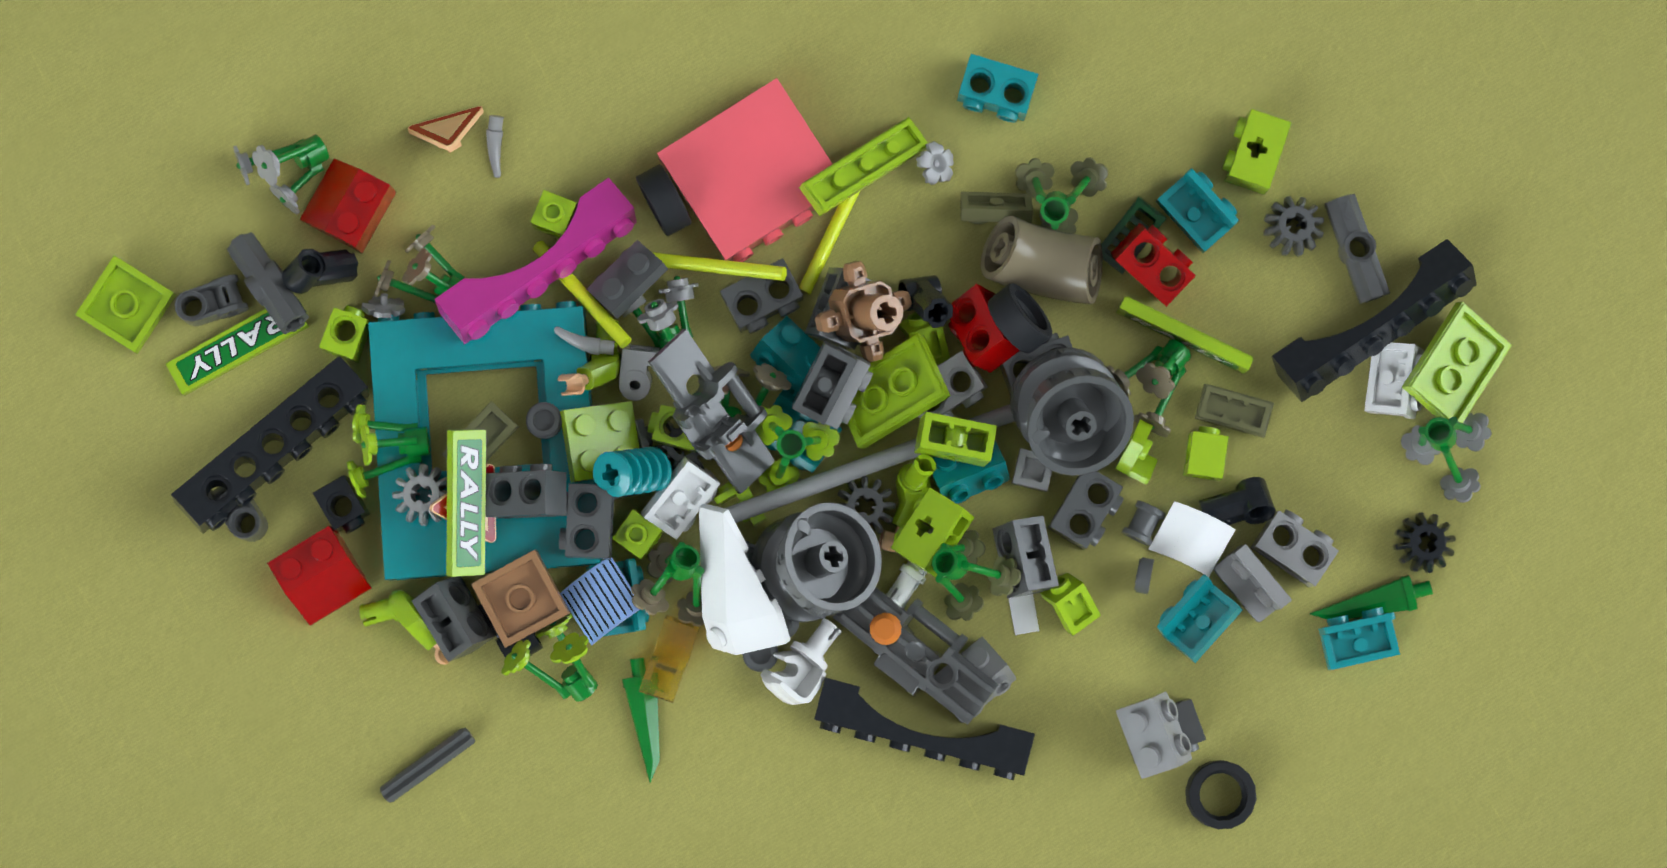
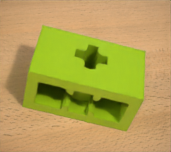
[1222,109,1292,195]
[914,412,997,467]
[891,488,975,578]

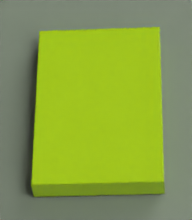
[1402,302,1512,430]
[848,333,951,449]

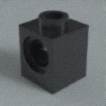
[313,475,370,534]

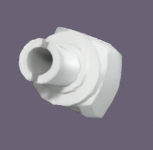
[761,618,842,705]

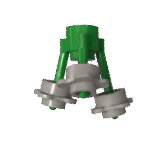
[622,276,699,350]

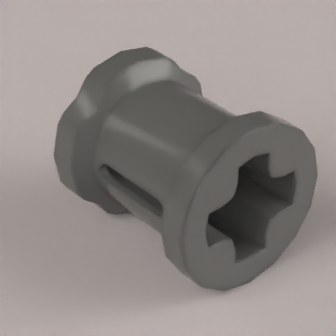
[1122,500,1166,546]

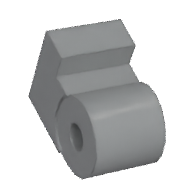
[619,344,660,401]

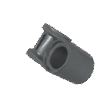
[175,274,249,327]
[208,473,268,542]

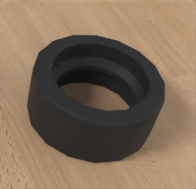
[636,164,691,236]
[988,283,1053,354]
[1185,760,1257,830]

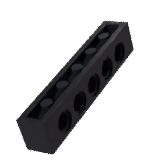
[171,356,369,534]

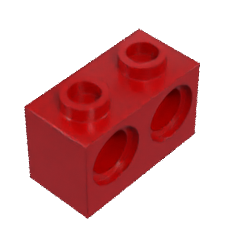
[1111,223,1196,307]
[948,283,1020,373]

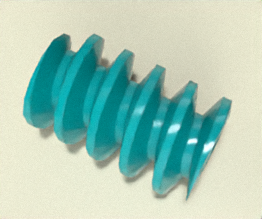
[593,446,672,497]

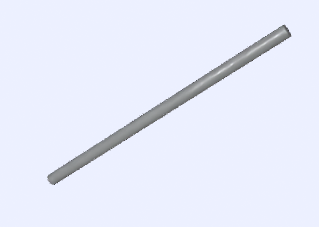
[725,404,1014,523]

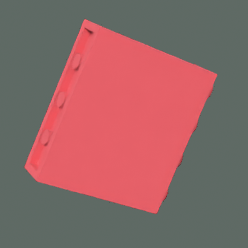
[657,78,832,262]

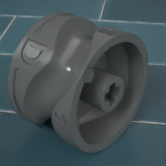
[1010,347,1134,476]
[752,502,882,622]

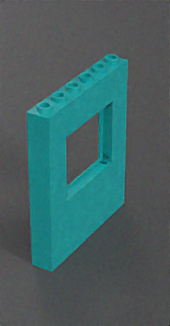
[368,301,603,581]

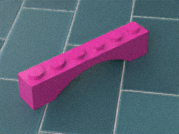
[435,177,637,344]

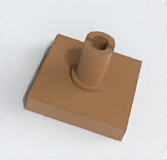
[471,550,570,648]

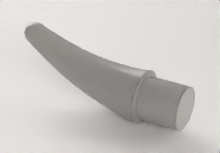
[486,115,504,178]
[554,326,615,356]

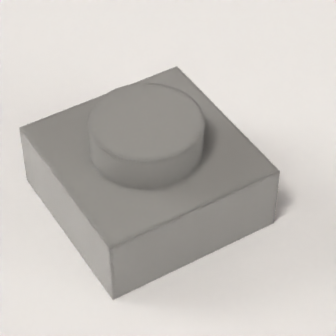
[1012,448,1052,492]

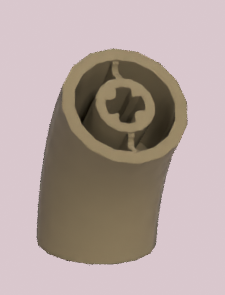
[980,216,1103,304]

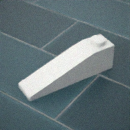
[699,504,791,655]

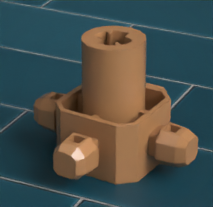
[815,261,912,362]

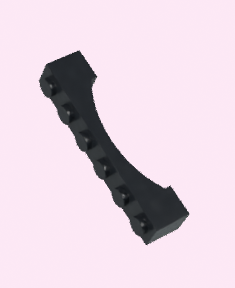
[1272,239,1477,402]
[814,677,1035,780]

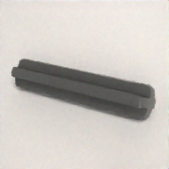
[380,727,475,803]

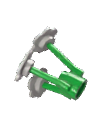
[233,134,329,215]
[1401,413,1492,503]

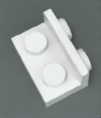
[1364,342,1424,419]
[641,456,721,540]

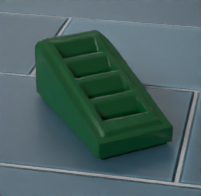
[1101,196,1167,275]

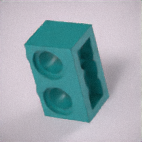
[957,54,1039,123]

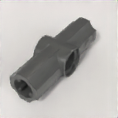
[1324,193,1390,304]
[227,232,309,334]

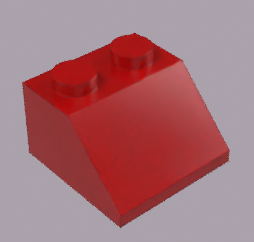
[300,158,397,254]
[267,525,372,626]

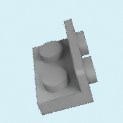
[1213,544,1292,622]

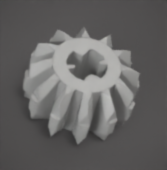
[392,464,447,526]

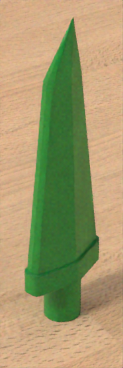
[1310,575,1433,619]
[622,657,660,783]

